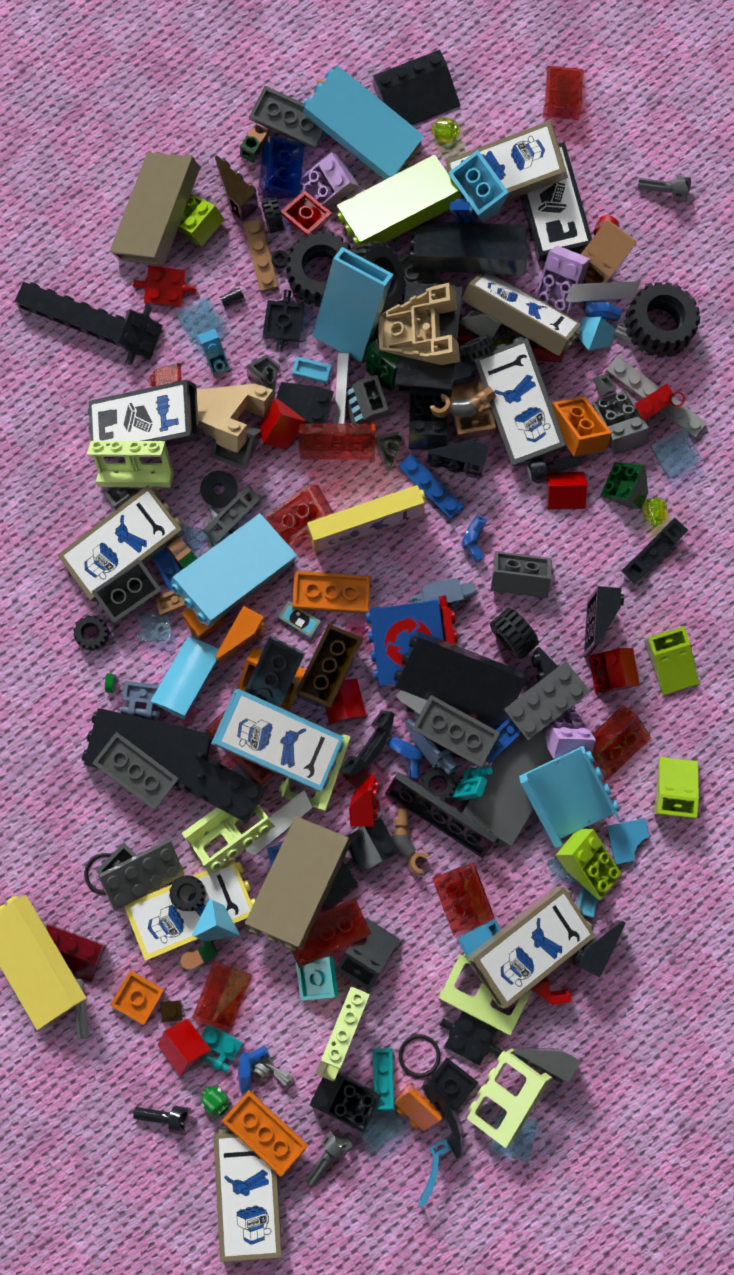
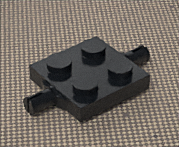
[263,289,305,352]
[116,304,163,365]
[324,858,358,908]
[439,1010,503,1066]

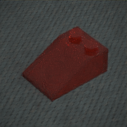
[542,65,583,120]
[265,484,334,545]

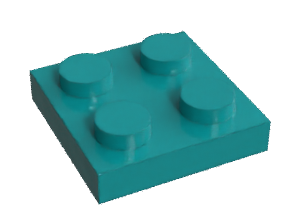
[295,956,339,1001]

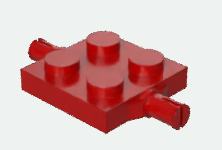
[133,266,197,307]
[438,595,458,645]

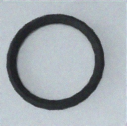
[84,853,112,895]
[399,1034,440,1077]

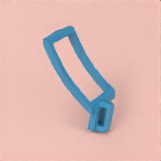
[418,1139,451,1208]

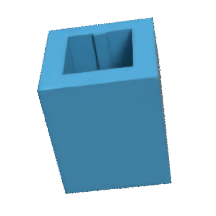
[197,329,231,376]
[457,919,501,957]

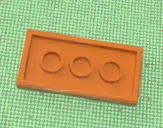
[292,571,371,614]
[221,1090,309,1177]

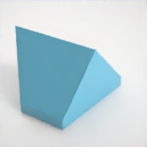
[578,317,615,350]
[192,899,241,942]

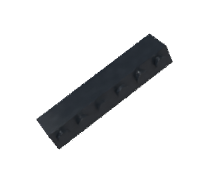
[15,281,125,347]

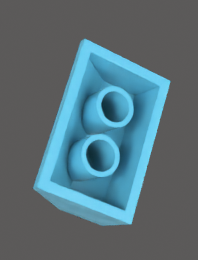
[448,150,509,222]

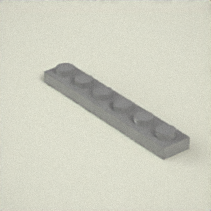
[605,356,707,439]

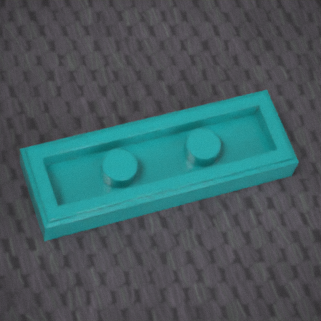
[373,1048,394,1111]

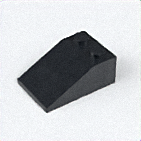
[276,382,335,432]
[572,920,626,977]

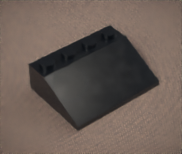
[373,49,460,125]
[584,586,624,657]

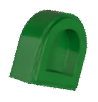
[105,673,116,693]

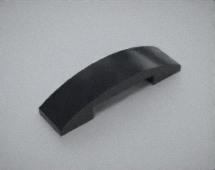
[621,517,688,584]
[339,710,394,776]
[422,1077,463,1159]

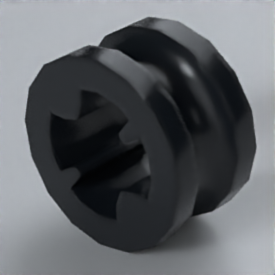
[272,250,287,269]

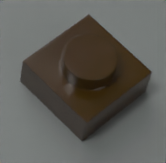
[161,1000,182,1022]

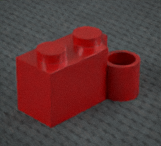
[634,383,686,421]

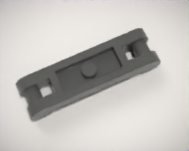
[203,485,262,544]

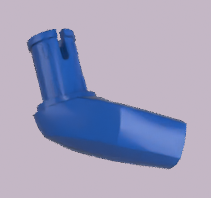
[583,300,622,321]
[461,515,487,563]
[387,736,423,778]
[238,1045,270,1093]

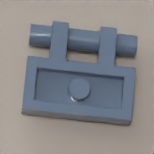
[121,681,160,719]

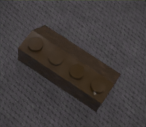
[295,624,364,708]

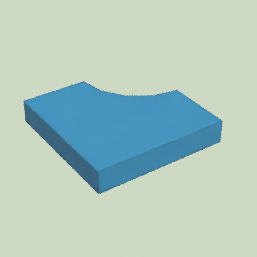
[606,818,649,864]

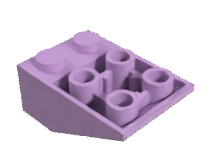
[290,152,359,207]
[536,246,590,315]
[544,708,596,759]

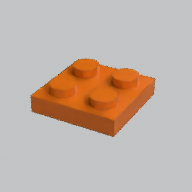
[110,970,165,1025]

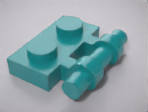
[452,766,493,801]
[200,1023,243,1073]

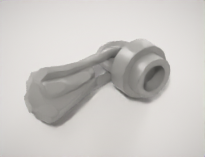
[253,1057,293,1086]

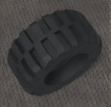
[286,231,351,307]
[349,241,406,313]
[624,282,700,358]

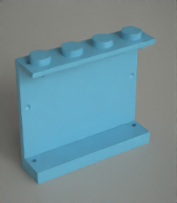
[519,746,620,848]

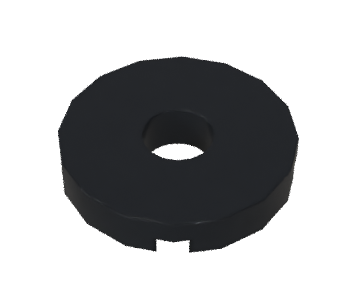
[200,470,238,508]

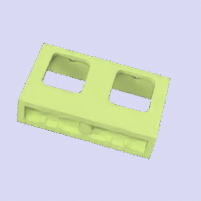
[87,441,174,488]
[279,732,351,812]
[182,804,275,874]
[438,953,532,1035]
[315,987,370,1082]
[467,1048,552,1148]

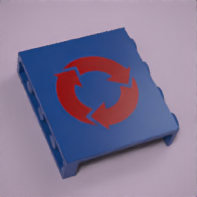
[365,598,444,686]

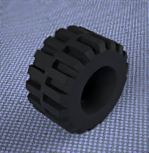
[490,607,539,659]

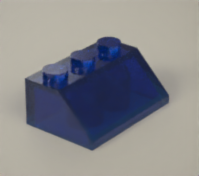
[258,135,305,199]

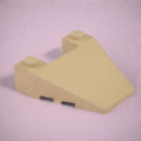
[378,283,460,365]
[197,383,273,453]

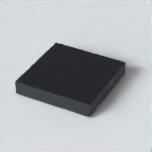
[423,1057,479,1111]

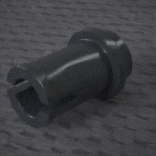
[220,288,244,307]

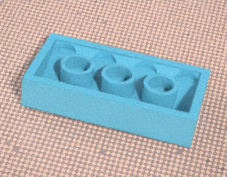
[150,637,219,720]

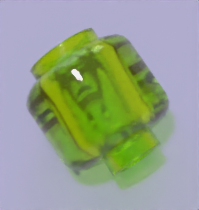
[432,117,460,143]
[643,497,668,525]

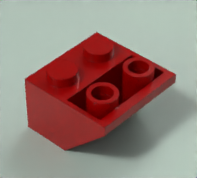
[589,648,640,693]
[349,774,381,827]

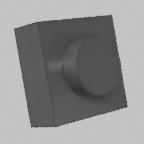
[593,374,617,396]

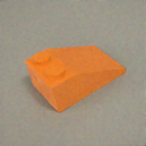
[552,396,612,457]
[215,606,267,664]
[394,1083,442,1131]

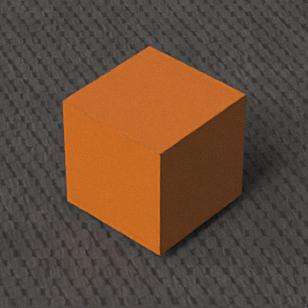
[181,608,224,640]

